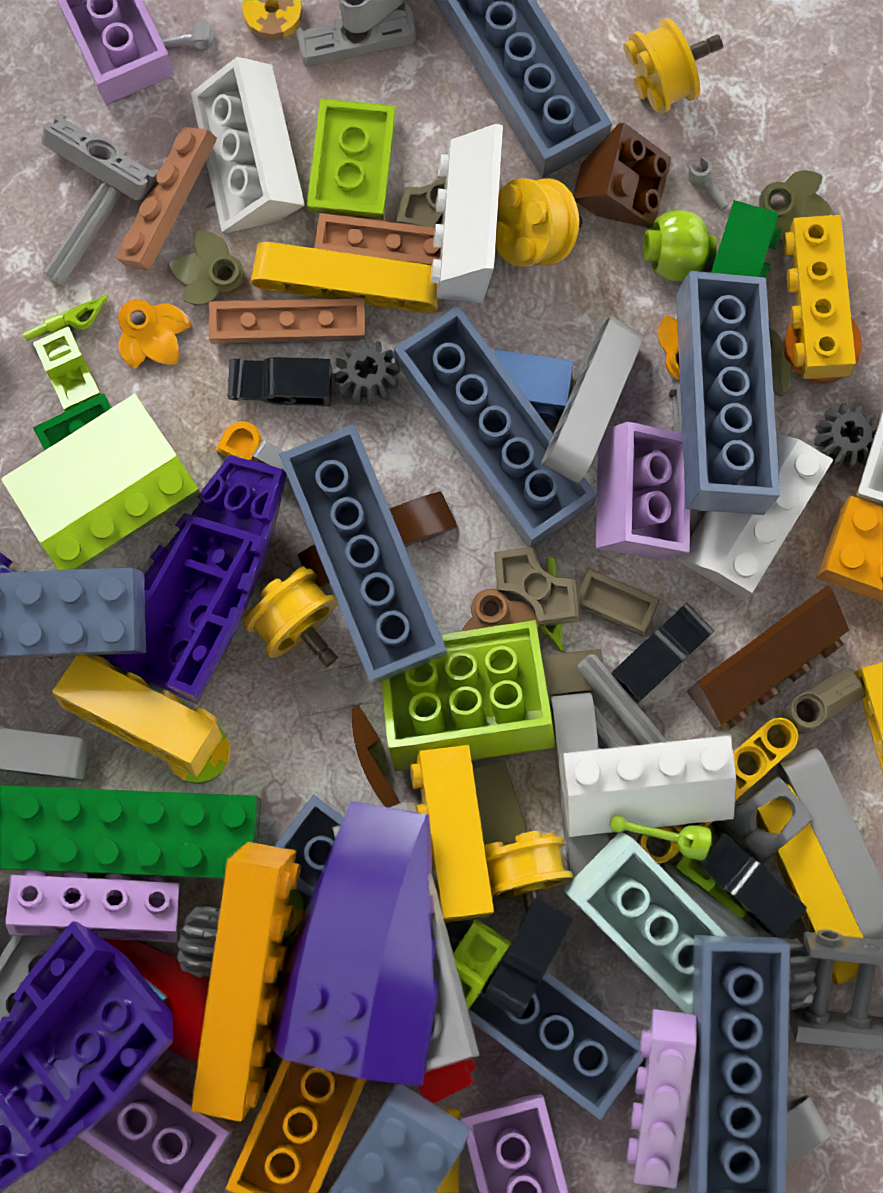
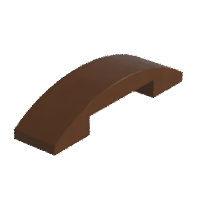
[297,491,457,588]
[352,705,401,808]

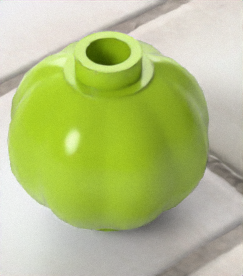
[643,210,717,282]

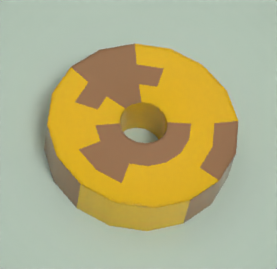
[242,0,303,41]

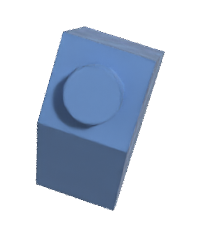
[495,349,573,420]

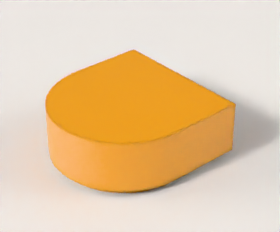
[216,421,262,461]

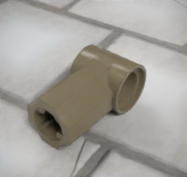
[782,667,865,734]

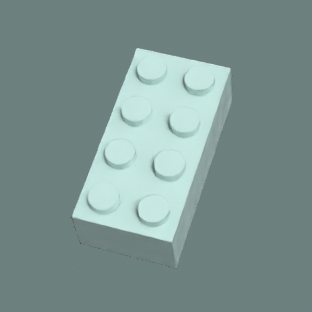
[563,832,727,1014]

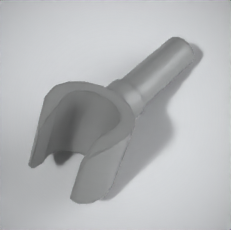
[161,21,215,51]
[689,156,729,210]

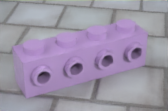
[5,870,180,942]
[627,1009,696,1189]

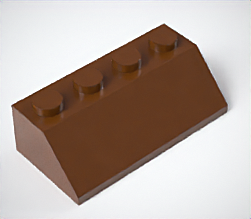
[686,585,850,730]

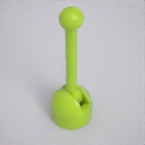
[610,816,711,861]

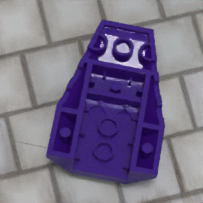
[93,455,287,704]
[269,801,438,1086]
[0,921,173,1193]

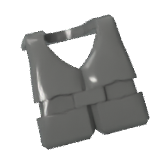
[712,777,812,865]

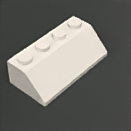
[191,57,305,233]
[430,124,503,303]
[677,434,833,601]
[559,735,736,837]

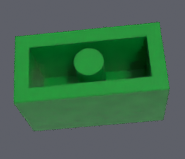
[711,200,782,279]

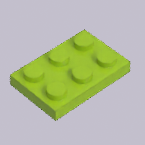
[307,98,396,219]

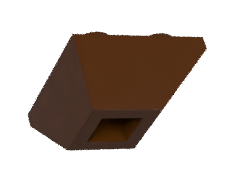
[573,123,671,228]

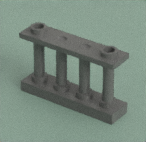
[790,929,883,1051]

